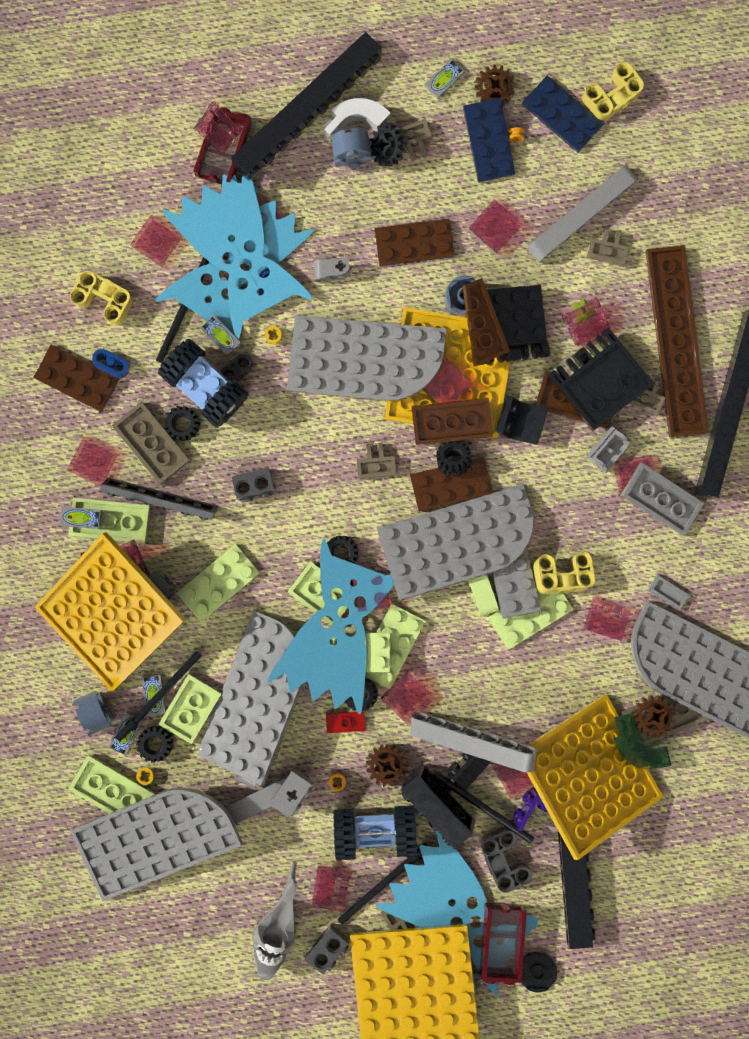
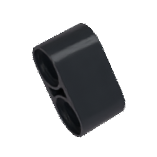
[220,354,253,382]

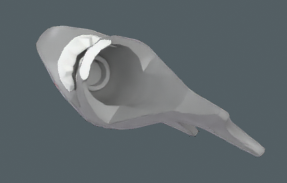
[253,862,297,980]

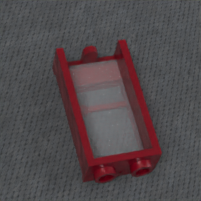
[193,107,252,185]
[479,903,527,985]

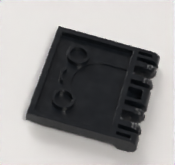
[481,284,550,365]
[547,328,654,432]

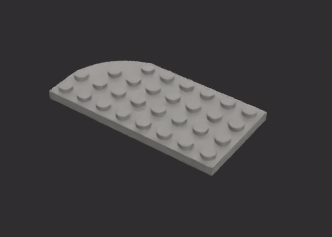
[287,316,447,401]
[377,484,533,602]
[631,601,749,739]
[197,610,304,786]
[70,788,243,901]

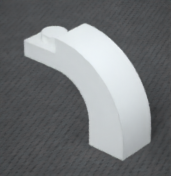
[324,98,391,140]

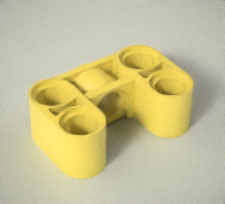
[582,62,644,122]
[70,271,133,326]
[533,551,595,594]

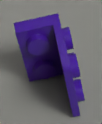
[513,788,548,831]

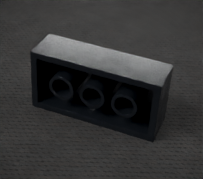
[400,763,475,849]

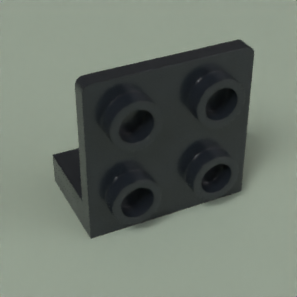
[495,395,548,445]
[448,752,491,790]

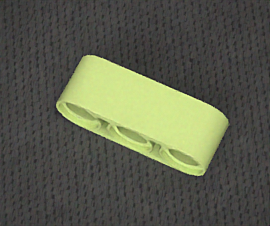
[468,575,499,617]

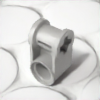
[313,258,350,282]

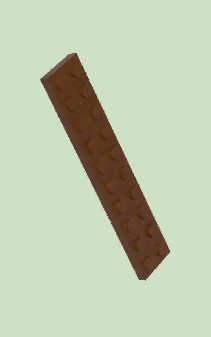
[645,245,709,438]

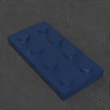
[522,75,603,153]
[463,97,515,183]

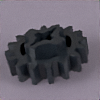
[370,123,407,167]

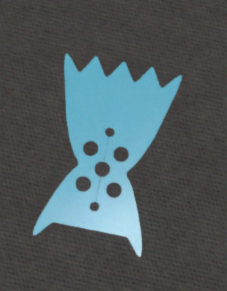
[163,174,312,339]
[155,175,313,335]
[267,539,394,715]
[376,831,539,995]

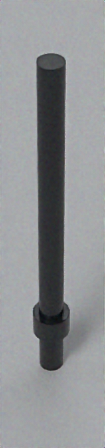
[156,257,209,363]
[115,651,202,742]
[433,771,534,844]
[338,842,429,925]

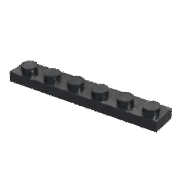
[101,478,218,520]

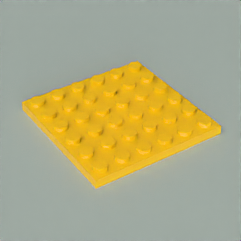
[384,307,510,439]
[35,532,186,692]
[527,694,663,860]
[350,924,480,1039]

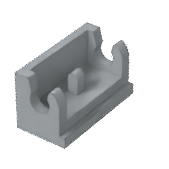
[587,427,631,473]

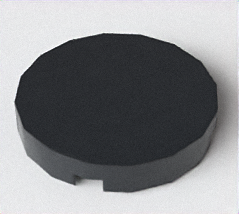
[521,952,557,993]

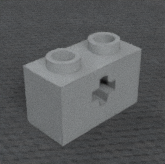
[270,768,313,817]

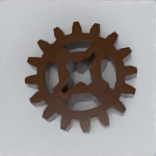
[474,64,516,107]
[632,695,676,738]
[366,743,408,787]

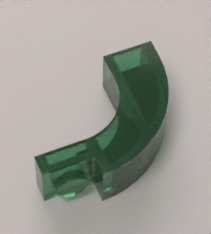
[613,713,672,769]

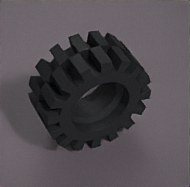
[164,406,200,441]
[436,441,472,477]
[327,535,358,564]
[344,677,378,711]
[136,726,173,763]

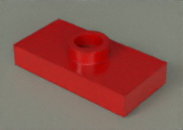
[326,711,365,733]

